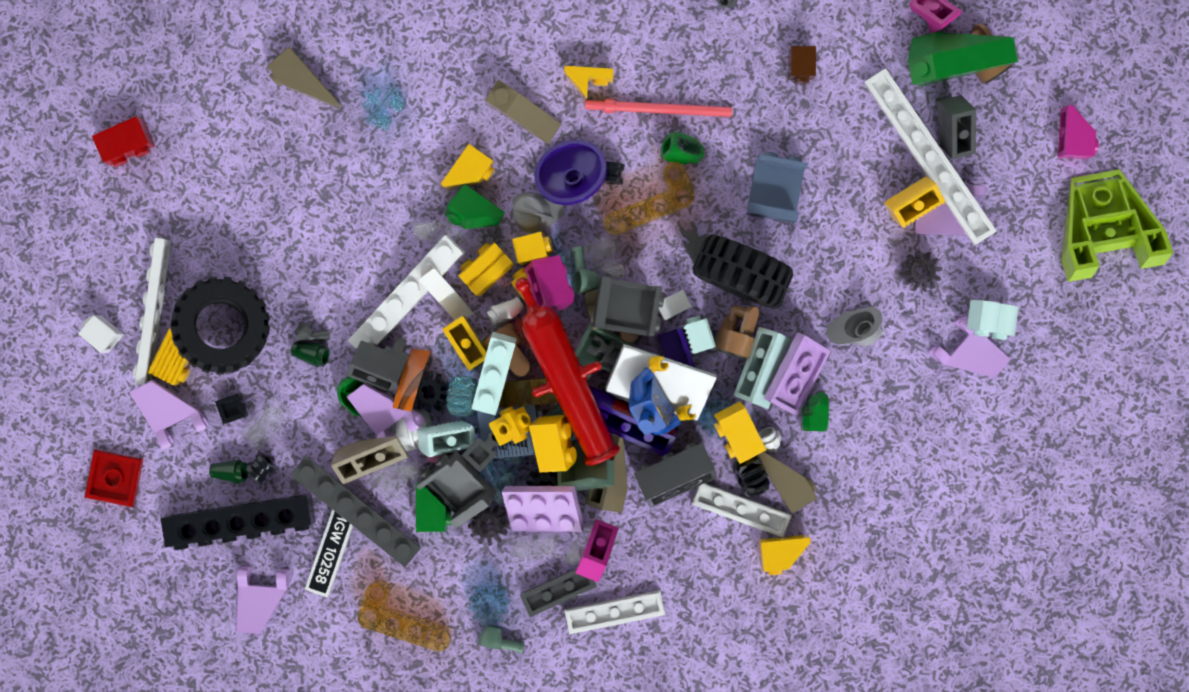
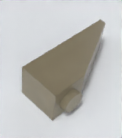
[267,47,342,109]
[485,80,561,144]
[585,434,628,513]
[331,436,409,484]
[756,452,817,514]

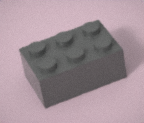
[634,442,717,508]

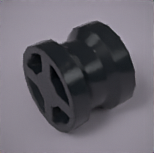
[604,161,625,185]
[245,452,277,483]

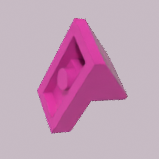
[909,0,962,33]

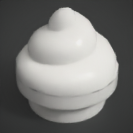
[758,427,781,453]

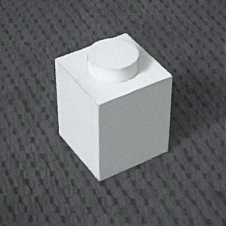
[78,315,124,353]

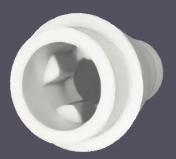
[486,297,524,329]

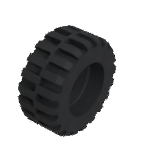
[692,234,793,309]
[171,276,270,375]

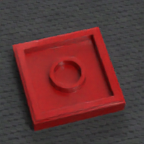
[84,449,144,507]

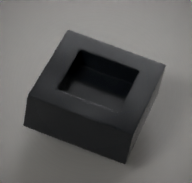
[215,393,248,424]

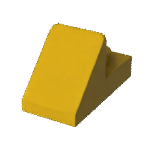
[564,66,614,100]

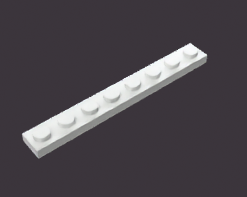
[864,68,997,246]

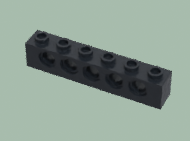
[160,493,316,550]

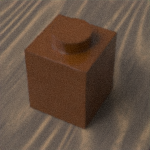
[788,46,816,84]

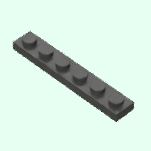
[290,455,421,567]

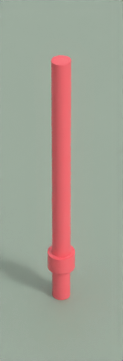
[585,98,732,117]

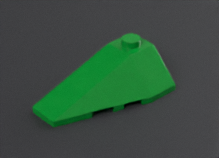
[908,32,1019,86]

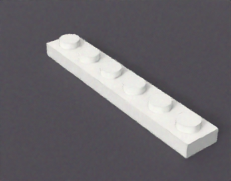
[348,235,465,349]
[133,238,171,385]

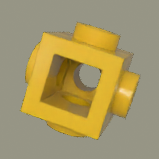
[489,406,532,446]

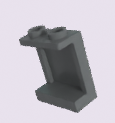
[592,276,665,337]
[416,451,497,528]

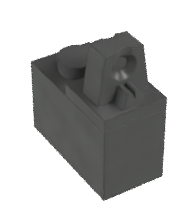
[935,95,976,159]
[346,337,409,394]

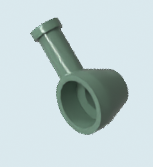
[572,246,599,293]
[477,625,524,654]

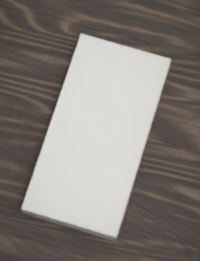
[605,344,717,420]

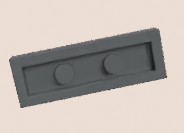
[520,568,597,617]

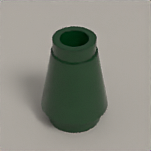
[291,342,330,368]
[209,460,248,484]

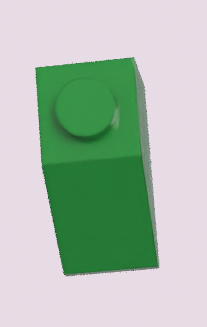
[444,184,505,229]
[416,480,452,532]

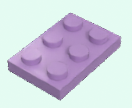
[764,332,831,417]
[502,486,584,532]

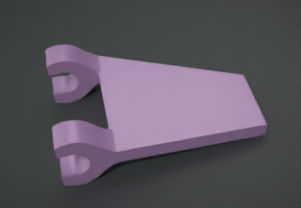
[915,185,985,236]
[928,316,1011,378]
[129,380,209,450]
[347,383,426,438]
[236,565,290,634]

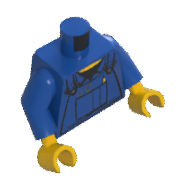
[629,356,696,435]

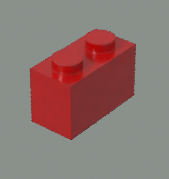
[92,116,155,167]

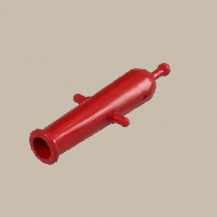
[515,277,620,466]

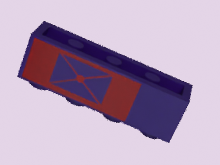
[589,385,678,456]

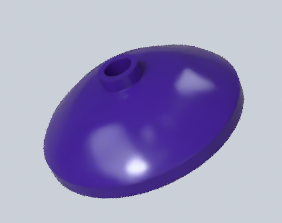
[534,140,607,205]

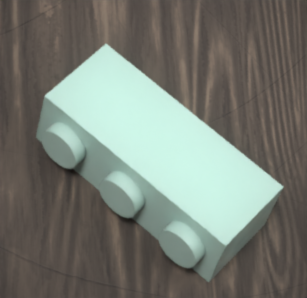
[733,327,793,409]
[471,332,517,415]

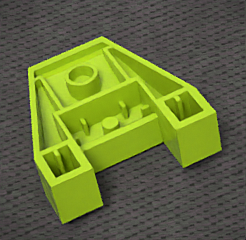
[1061,169,1174,282]

